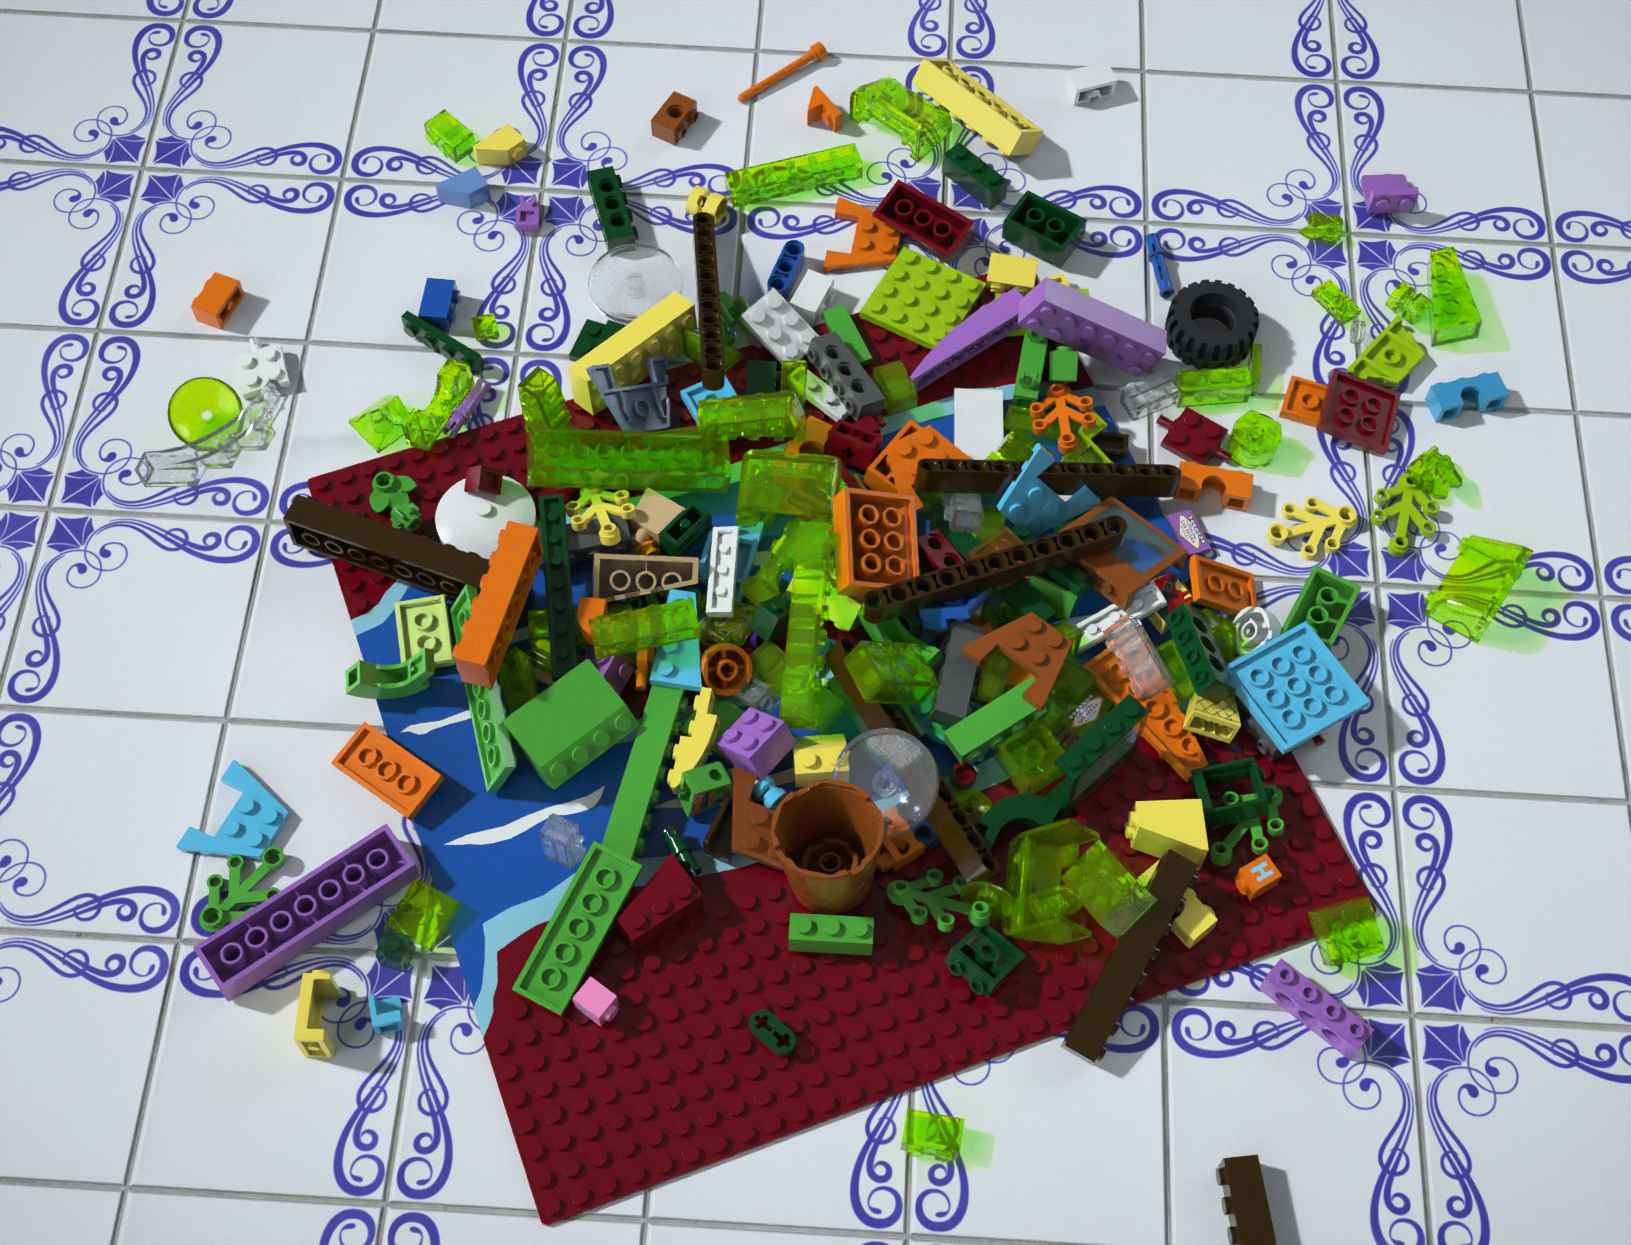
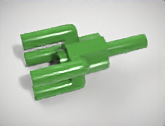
[719,291,751,346]

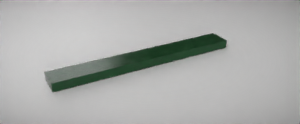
[538,494,578,682]

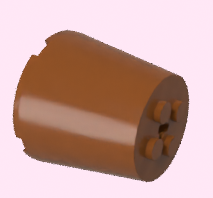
[771,780,884,914]

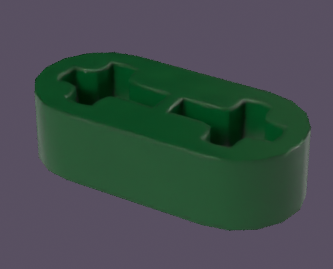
[749,1010,796,1057]

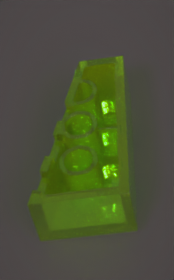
[1427,246,1482,347]
[517,366,584,458]
[697,390,806,442]

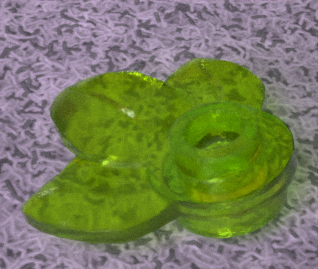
[1299,212,1343,244]

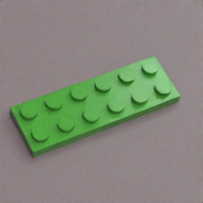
[512,841,644,1017]

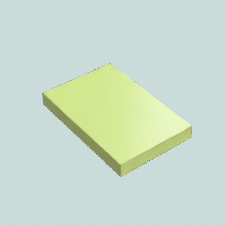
[394,594,455,668]

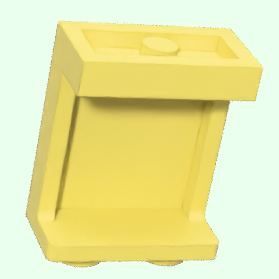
[294,970,341,1058]

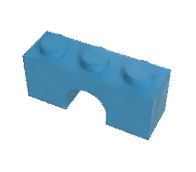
[1425,372,1509,422]

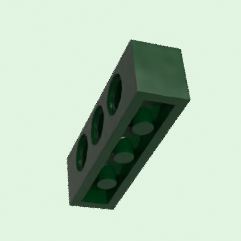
[586,166,639,255]
[1165,602,1236,705]

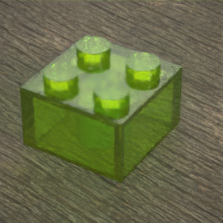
[994,719,1065,794]
[1308,897,1386,966]

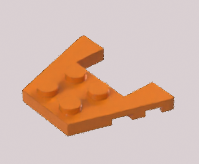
[823,197,901,273]
[886,425,971,514]

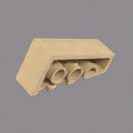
[592,553,699,602]

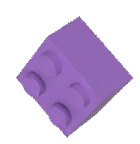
[715,707,797,780]

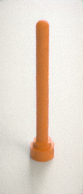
[738,42,827,102]

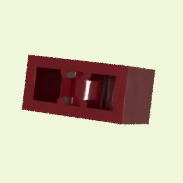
[825,419,883,471]

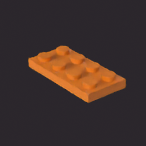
[331,721,445,821]

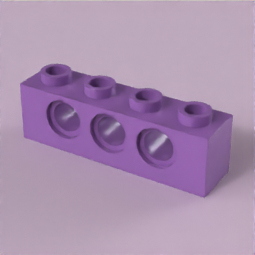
[1259,958,1374,1061]

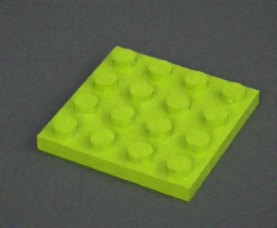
[859,247,986,350]

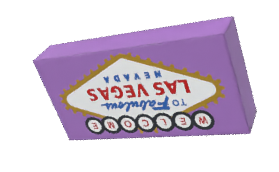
[1166,508,1211,559]

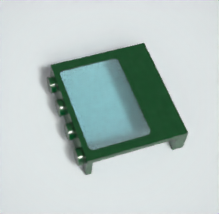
[1045,694,1150,818]

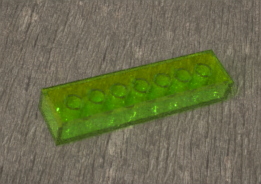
[527,427,731,493]

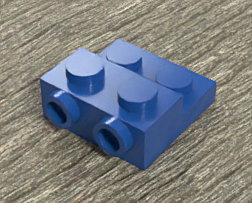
[919,589,989,631]

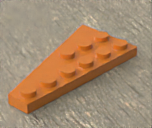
[1081,625,1208,783]

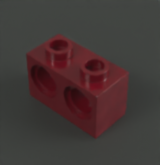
[917,528,964,585]

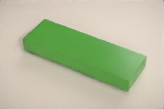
[822,305,872,366]

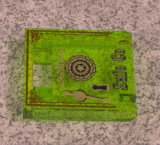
[696,590,757,646]

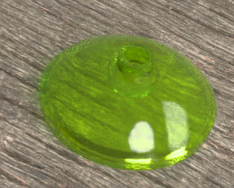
[168,377,244,450]

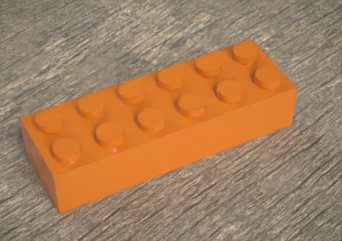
[452,521,544,689]

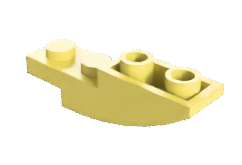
[667,687,720,794]

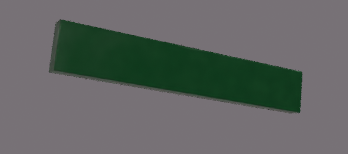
[932,515,1056,623]

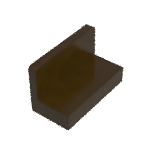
[703,796,734,864]

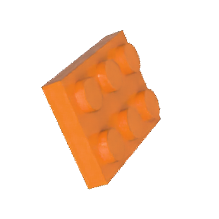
[1188,554,1258,616]

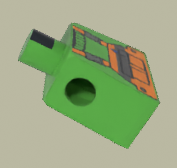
[677,762,732,819]

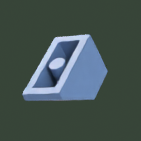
[435,166,491,209]

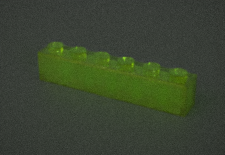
[725,143,863,208]

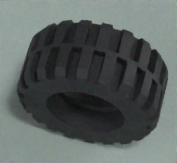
[1164,279,1259,371]

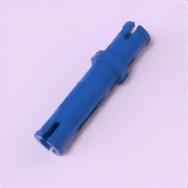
[1145,233,1175,298]

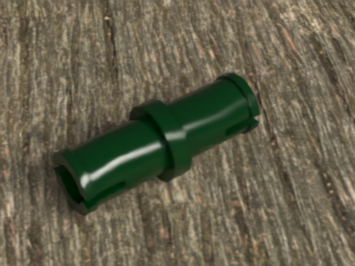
[661,826,702,879]

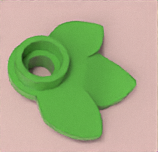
[369,472,417,514]

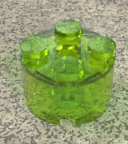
[1227,410,1282,469]

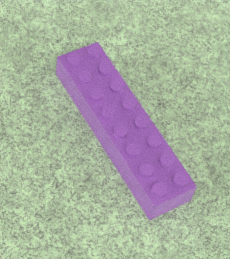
[193,823,420,1002]

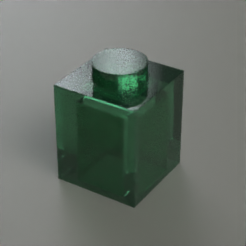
[375,929,416,973]

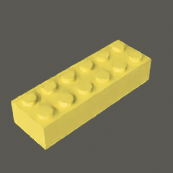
[912,58,1044,157]
[568,291,699,416]

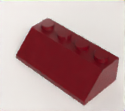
[872,179,976,259]

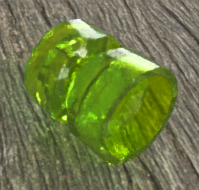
[1385,281,1432,325]

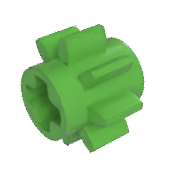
[390,502,422,532]

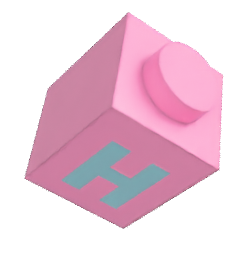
[573,977,619,1027]

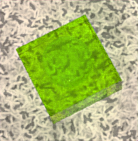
[471,313,500,342]

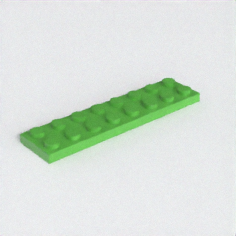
[449,584,517,793]

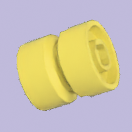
[686,185,728,225]

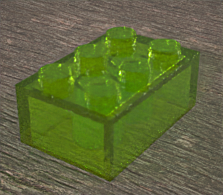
[843,640,939,704]
[1061,839,1157,939]

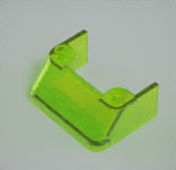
[1001,818,1100,945]

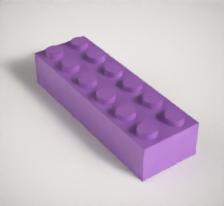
[1017,277,1167,377]

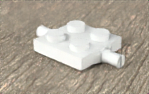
[233,337,291,407]

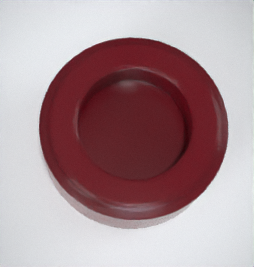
[949,762,977,790]

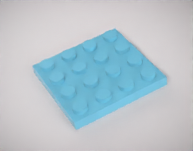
[1227,621,1370,754]

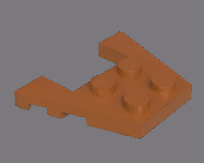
[961,612,1073,712]
[731,767,783,871]

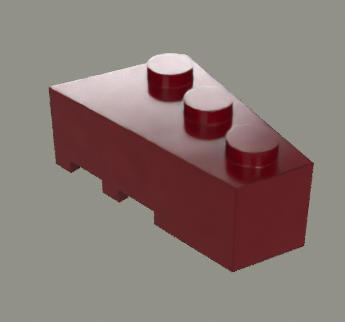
[618,853,704,952]

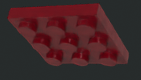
[1316,368,1401,456]

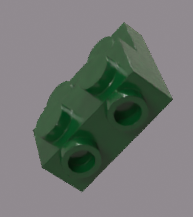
[569,319,627,362]
[945,924,1026,998]

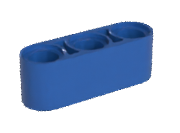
[767,240,805,301]

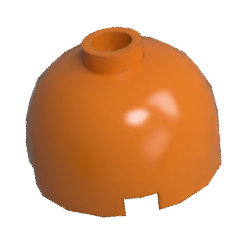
[700,643,753,696]

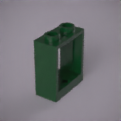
[1190,757,1272,828]

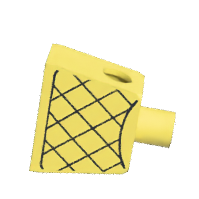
[1183,692,1241,744]

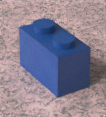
[418,278,461,332]

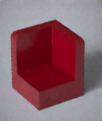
[464,465,504,496]

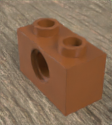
[651,91,699,146]

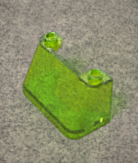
[849,77,952,163]
[735,449,842,533]
[1423,534,1533,644]

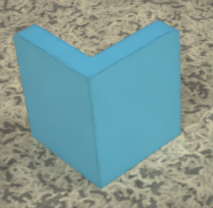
[368,994,405,1036]

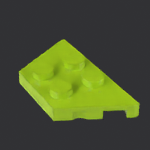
[1346,315,1425,388]

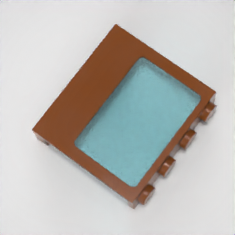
[1058,496,1188,611]

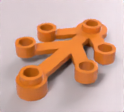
[1030,383,1097,455]

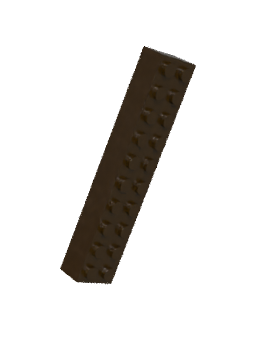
[283,494,535,624]

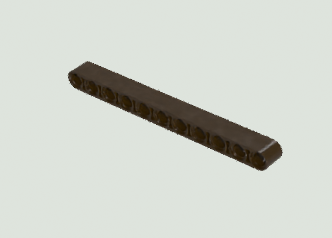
[693,212,725,391]
[914,458,1182,498]
[862,515,1128,624]
[824,637,1000,888]

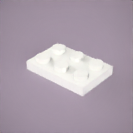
[739,287,819,371]

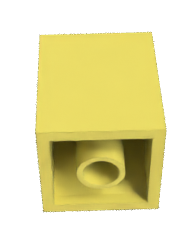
[1125,799,1209,871]

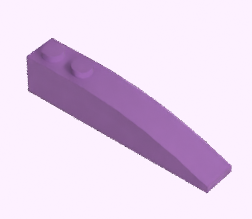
[910,288,1024,393]

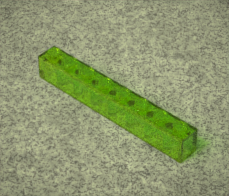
[779,521,836,730]

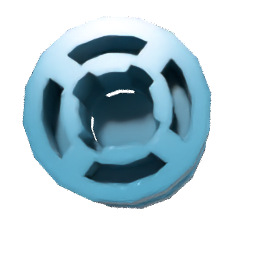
[751,775,788,810]

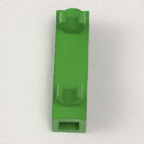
[1012,328,1048,412]

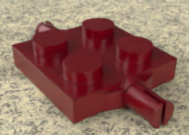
[1156,407,1233,465]

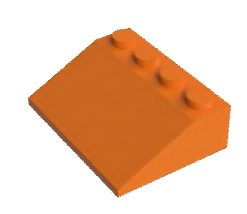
[832,487,921,597]

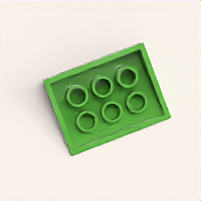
[502,659,640,789]

